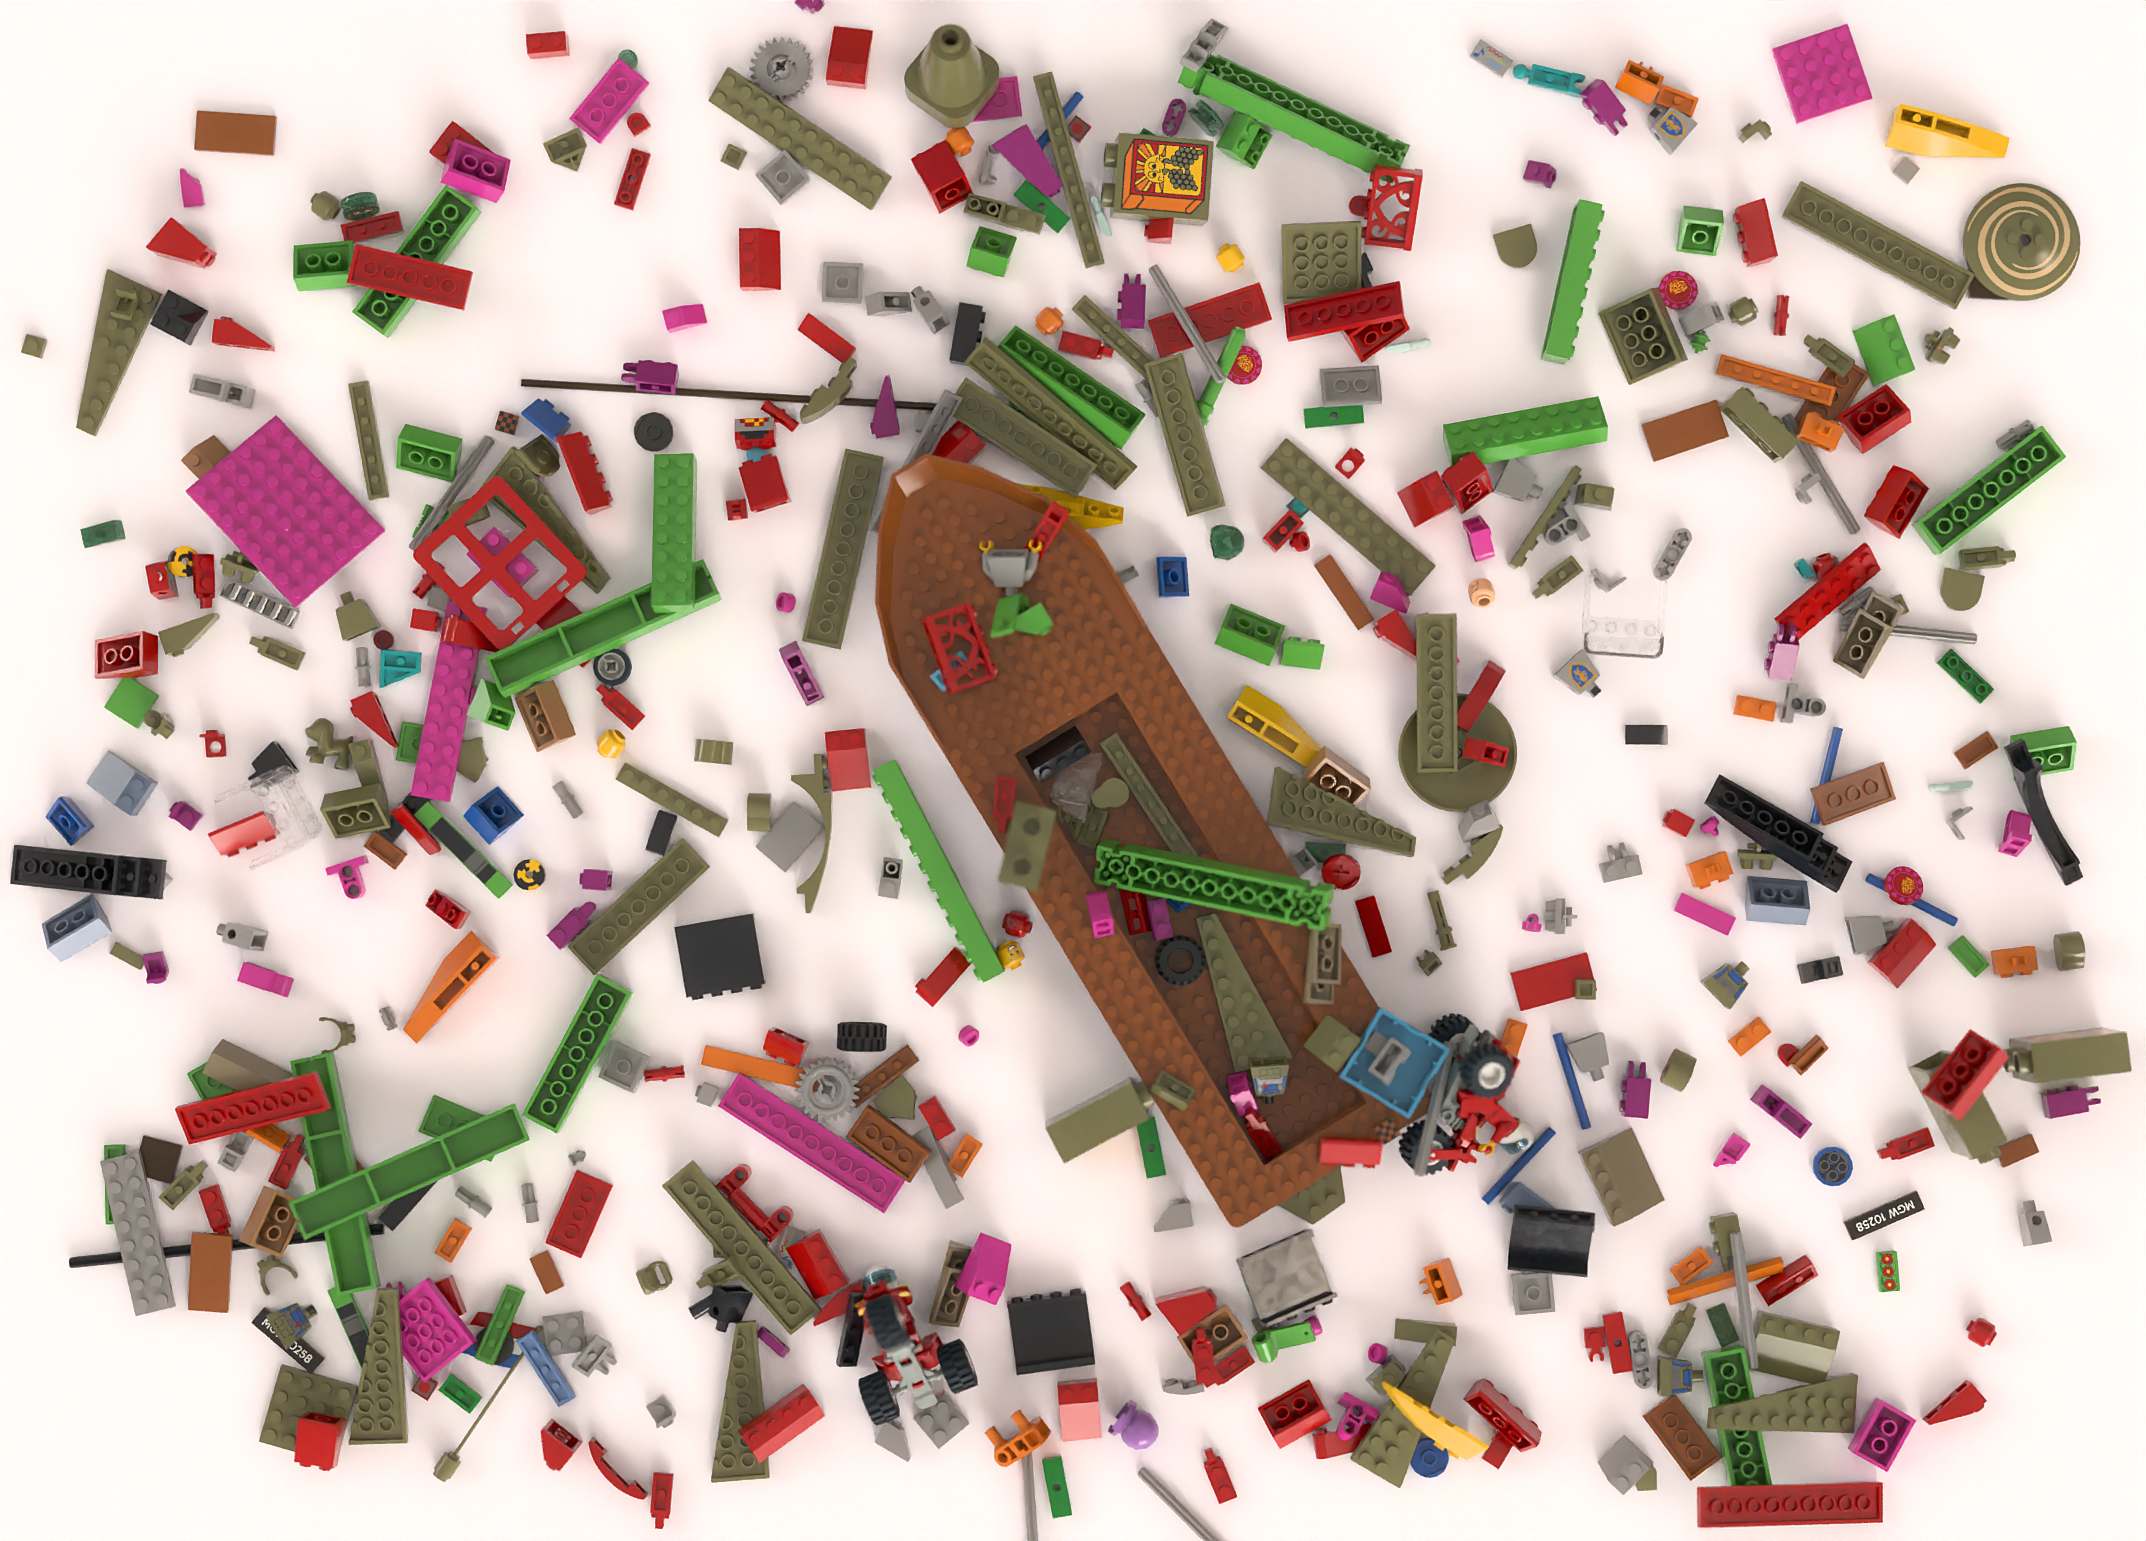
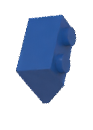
[520,398,572,443]
[463,786,524,845]

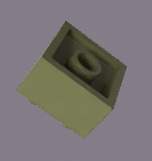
[1303,1014,1361,1072]

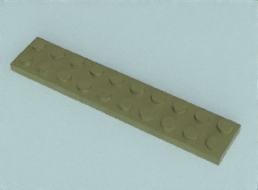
[708,67,892,210]
[1781,181,1975,310]
[964,337,1138,490]
[1260,438,1436,596]
[802,448,884,650]
[662,1160,821,1336]

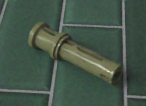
[1426,890,1457,951]

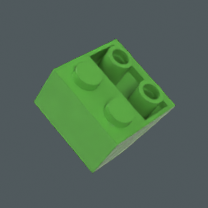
[1216,112,1273,169]
[1280,636,1325,670]
[467,679,516,731]

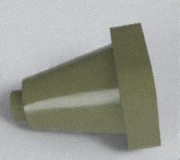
[904,24,999,129]

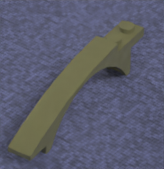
[791,754,833,913]

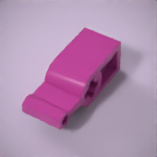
[237,961,294,998]

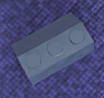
[1745,876,1810,926]
[41,893,112,962]
[1498,1182,1557,1214]

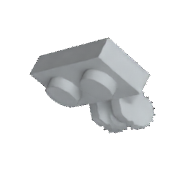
[1599,842,1643,883]
[572,1333,617,1378]

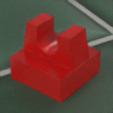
[726,499,748,521]

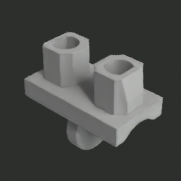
[1545,898,1578,934]

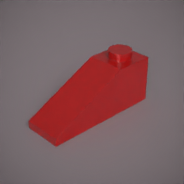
[211,316,275,352]
[350,691,399,748]
[1922,1380,1987,1425]

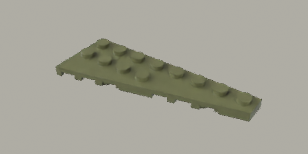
[76,269,162,437]
[478,446,611,594]
[1266,766,1417,858]
[1196,913,1292,1072]
[348,1287,409,1445]
[711,1320,770,1483]
[1350,1328,1455,1489]
[1707,1373,1858,1433]

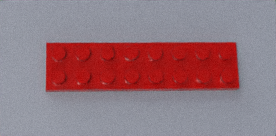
[175,1071,331,1145]

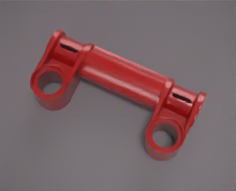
[716,1164,794,1243]

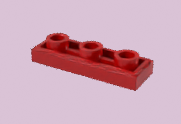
[614,148,651,211]
[1602,1311,1633,1374]

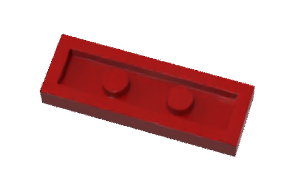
[340,211,404,243]

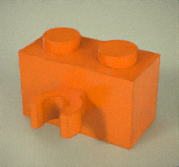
[1615,60,1664,105]
[1795,412,1844,453]
[1685,851,1734,890]
[1991,946,2039,978]
[1419,1257,1463,1306]

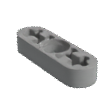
[1653,528,1692,581]
[1628,1330,1653,1389]

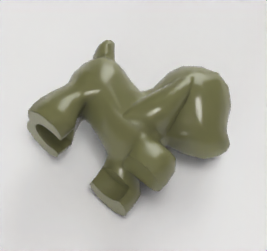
[305,718,353,771]

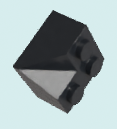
[150,289,209,346]

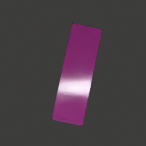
[1750,1084,1812,1140]

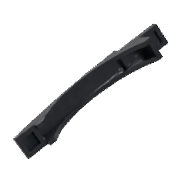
[2003,738,2083,886]

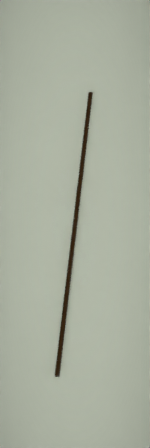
[521,379,1021,412]

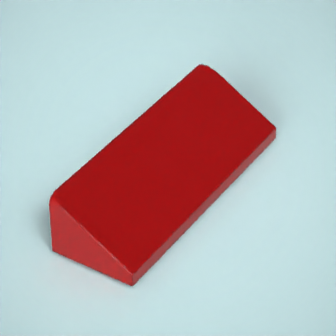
[797,313,857,363]
[391,803,442,855]
[1119,888,1152,936]
[1355,895,1392,958]
[1756,1255,1819,1306]

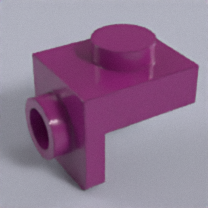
[794,0,825,15]
[1523,160,1556,188]
[142,951,169,984]

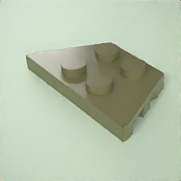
[1278,1167,1345,1225]

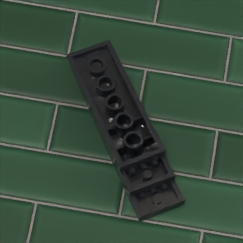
[1704,774,1853,893]
[10,845,167,899]

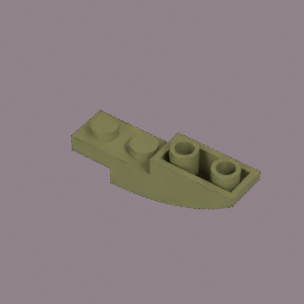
[963,193,1046,235]
[799,357,857,424]
[1441,824,1504,885]

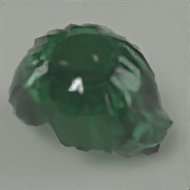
[1210,524,1245,561]

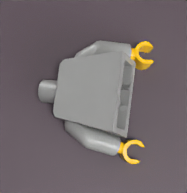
[980,540,1042,596]

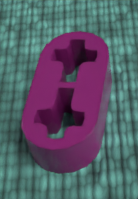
[1162,98,1186,136]
[757,1326,790,1358]

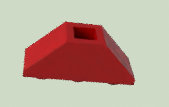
[425,889,471,930]

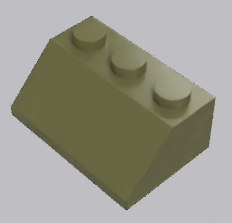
[320,783,391,839]

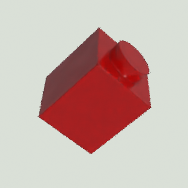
[410,608,442,633]
[1662,809,1695,837]

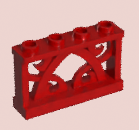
[1361,164,1423,251]
[921,602,998,695]

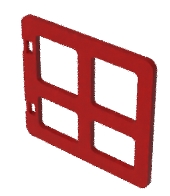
[413,476,587,650]

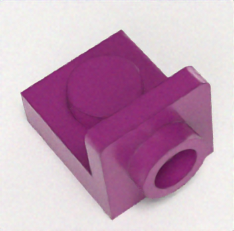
[168,801,204,831]

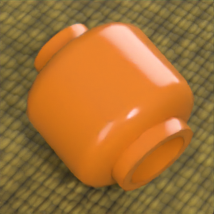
[945,127,974,157]
[1035,306,1064,336]

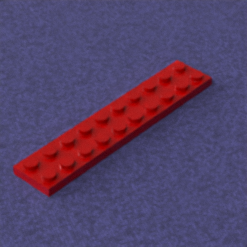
[1697,1481,1883,1528]

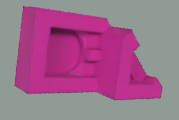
[179,168,205,207]
[1713,1132,1750,1167]

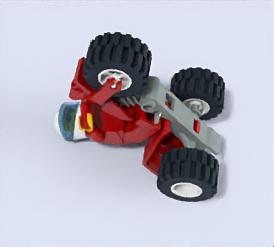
[1398,1013,1534,1175]
[855,1265,978,1426]

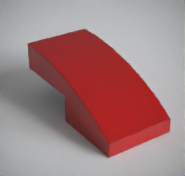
[1481,1431,1513,1470]

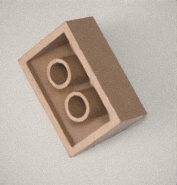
[181,435,231,479]
[514,680,576,752]
[1302,746,1371,807]
[239,1185,300,1258]
[1176,1304,1248,1364]

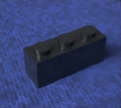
[949,302,986,366]
[1025,726,1091,783]

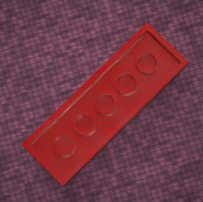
[346,244,473,311]
[1284,281,1405,342]
[1147,282,1272,359]
[1774,542,1881,640]

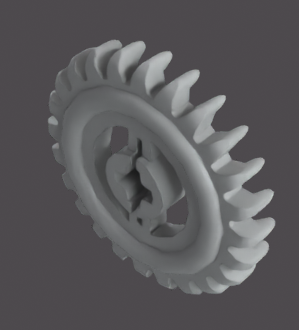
[749,36,814,102]
[795,1057,860,1123]

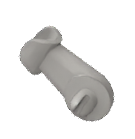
[979,145,998,185]

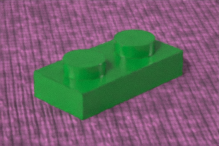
[439,1373,483,1414]

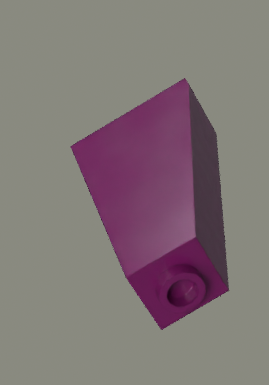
[991,124,1063,197]

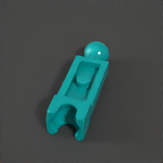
[1513,64,1586,97]

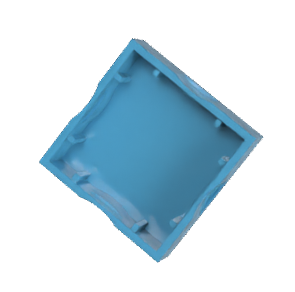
[1338,1007,1450,1118]

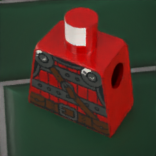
[145,560,179,600]

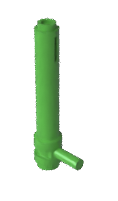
[1196,326,1247,427]

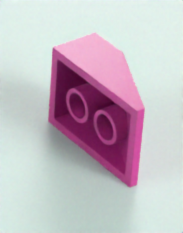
[955,1232,1012,1305]

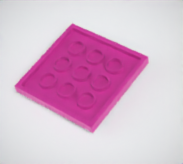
[1772,23,1873,124]
[399,1277,477,1382]

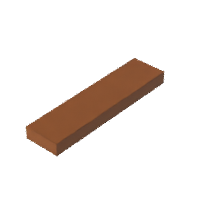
[1314,554,1374,630]
[852,1045,920,1108]

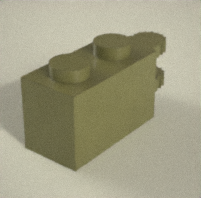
[1708,1212,1745,1272]

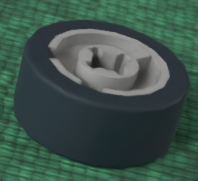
[593,648,632,686]

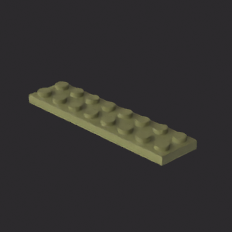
[1144,353,1226,517]
[953,377,1098,498]
[1416,613,1458,773]
[567,838,710,975]

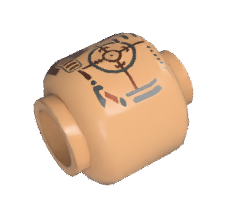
[1468,578,1495,608]

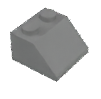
[1597,1434,1654,1496]

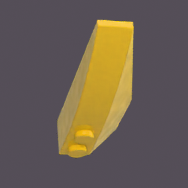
[1382,1381,1489,1460]

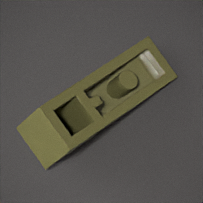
[158,613,220,658]
[348,739,387,797]
[1394,1318,1457,1346]

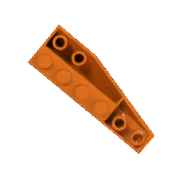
[403,931,500,1044]

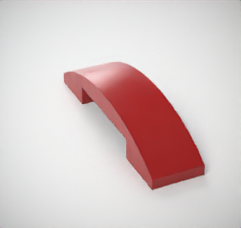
[1023,501,1070,564]
[1457,660,1506,733]
[588,1437,649,1500]

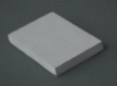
[1319,365,1382,407]
[756,802,824,873]

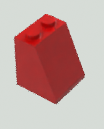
[910,140,973,214]
[146,217,217,269]
[738,453,792,514]
[1397,470,1455,528]
[1155,1286,1218,1336]
[294,1411,346,1471]

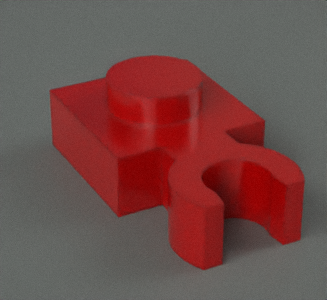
[1583,1326,1606,1362]

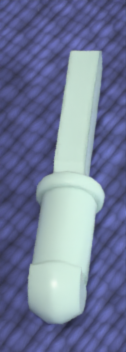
[1090,195,1112,237]
[1386,338,1431,353]
[1928,781,1973,793]

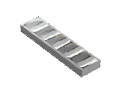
[219,578,300,629]

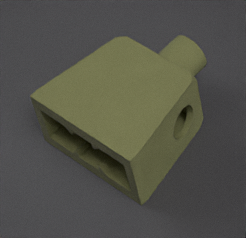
[335,591,382,641]

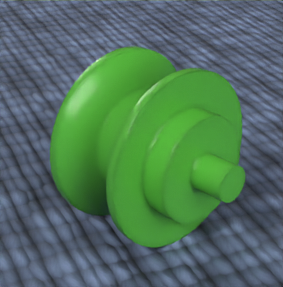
[1689,330,1711,354]

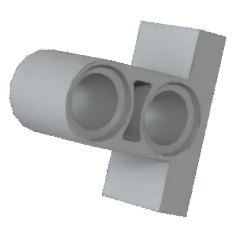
[1678,302,1725,337]
[1544,503,1591,545]
[1781,683,1826,724]

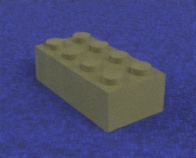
[1719,387,1799,463]

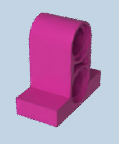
[1462,515,1495,562]
[1998,810,2032,857]
[325,856,369,899]
[1086,890,1114,938]
[1227,1070,1260,1119]
[1336,1391,1380,1440]

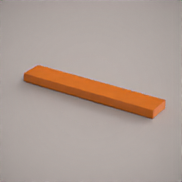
[1715,354,1837,407]
[701,1045,819,1092]
[1667,1256,1784,1306]

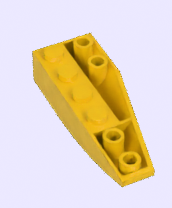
[1885,103,2010,158]
[1019,484,1124,530]

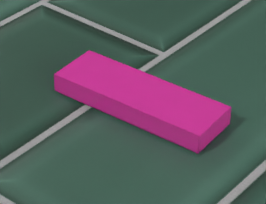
[1673,893,1736,936]

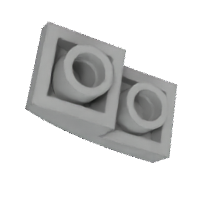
[1162,1378,1205,1395]

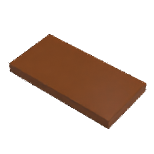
[194,110,277,156]
[1794,364,1870,424]
[1641,399,1729,462]
[1810,762,1896,826]
[846,1104,932,1183]
[188,1232,233,1313]
[1642,1394,1722,1481]

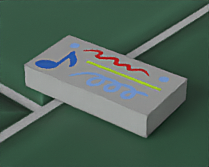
[1469,39,1514,78]
[776,1225,806,1269]

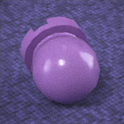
[1108,1399,1159,1450]

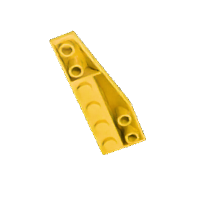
[1226,685,1322,769]

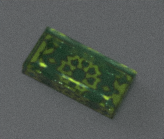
[1705,1302,1740,1347]

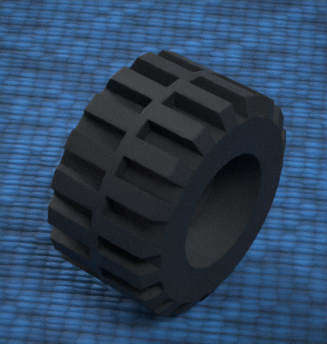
[1155,936,1205,986]
[837,1022,887,1052]

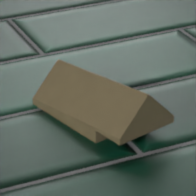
[1833,591,1905,679]
[1303,923,1342,1005]
[202,1039,293,1091]
[928,1240,973,1328]

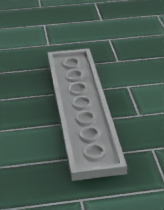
[100,1151,176,1316]

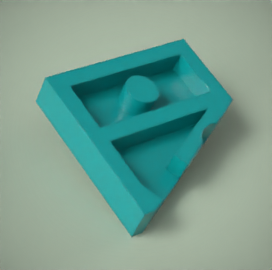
[379,649,422,688]

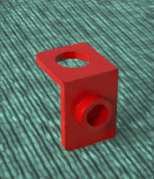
[1335,447,1365,479]
[199,730,226,758]

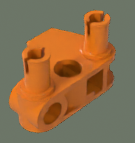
[984,1409,1051,1467]

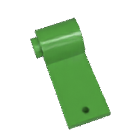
[990,593,1030,637]
[1251,1321,1316,1363]

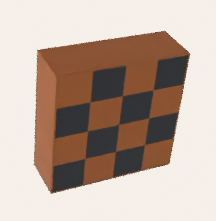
[494,411,520,435]
[1373,1117,1401,1145]

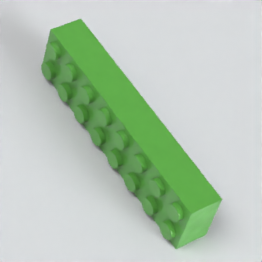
[352,185,481,339]
[1540,199,1605,364]
[998,325,1146,449]
[1443,396,1608,467]
[1911,426,2066,555]
[651,453,697,613]
[522,973,635,1134]
[1701,1344,1772,1486]

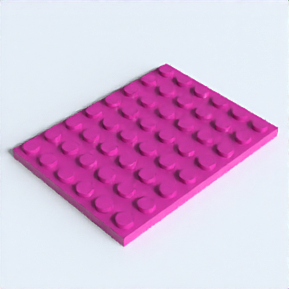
[185,415,385,609]

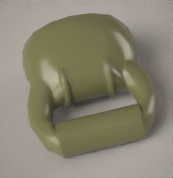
[636,1261,673,1295]

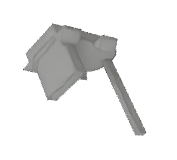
[568,1150,586,1166]

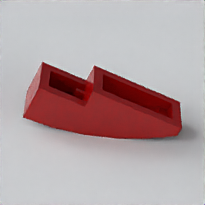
[813,1279,867,1327]

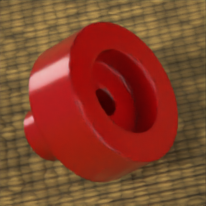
[1289,531,1310,552]

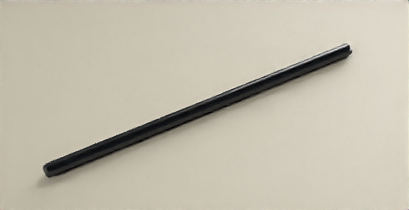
[69,1224,385,1268]

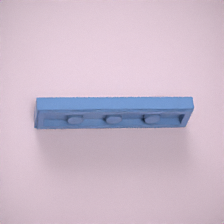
[516,1330,576,1407]

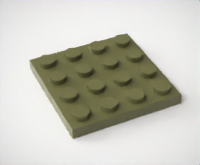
[1281,220,1362,303]
[259,1364,359,1452]

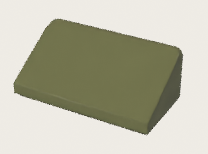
[1150,1070,1196,1111]

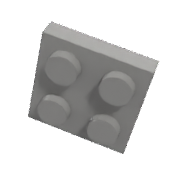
[755,150,811,206]
[822,262,863,304]
[598,1041,650,1093]
[1511,1273,1556,1316]
[542,1310,587,1356]
[913,1392,969,1449]

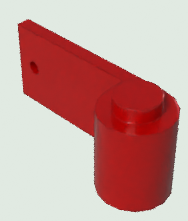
[440,614,503,653]
[914,947,972,1008]
[1312,1423,1371,1459]

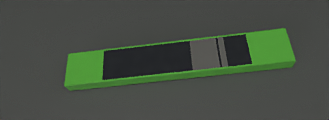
[414,801,513,899]
[327,1287,369,1369]

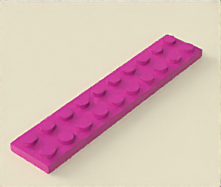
[410,601,488,802]
[718,1073,905,1213]

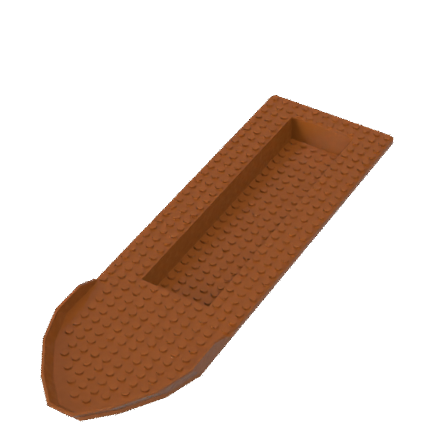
[875,454,1432,1228]

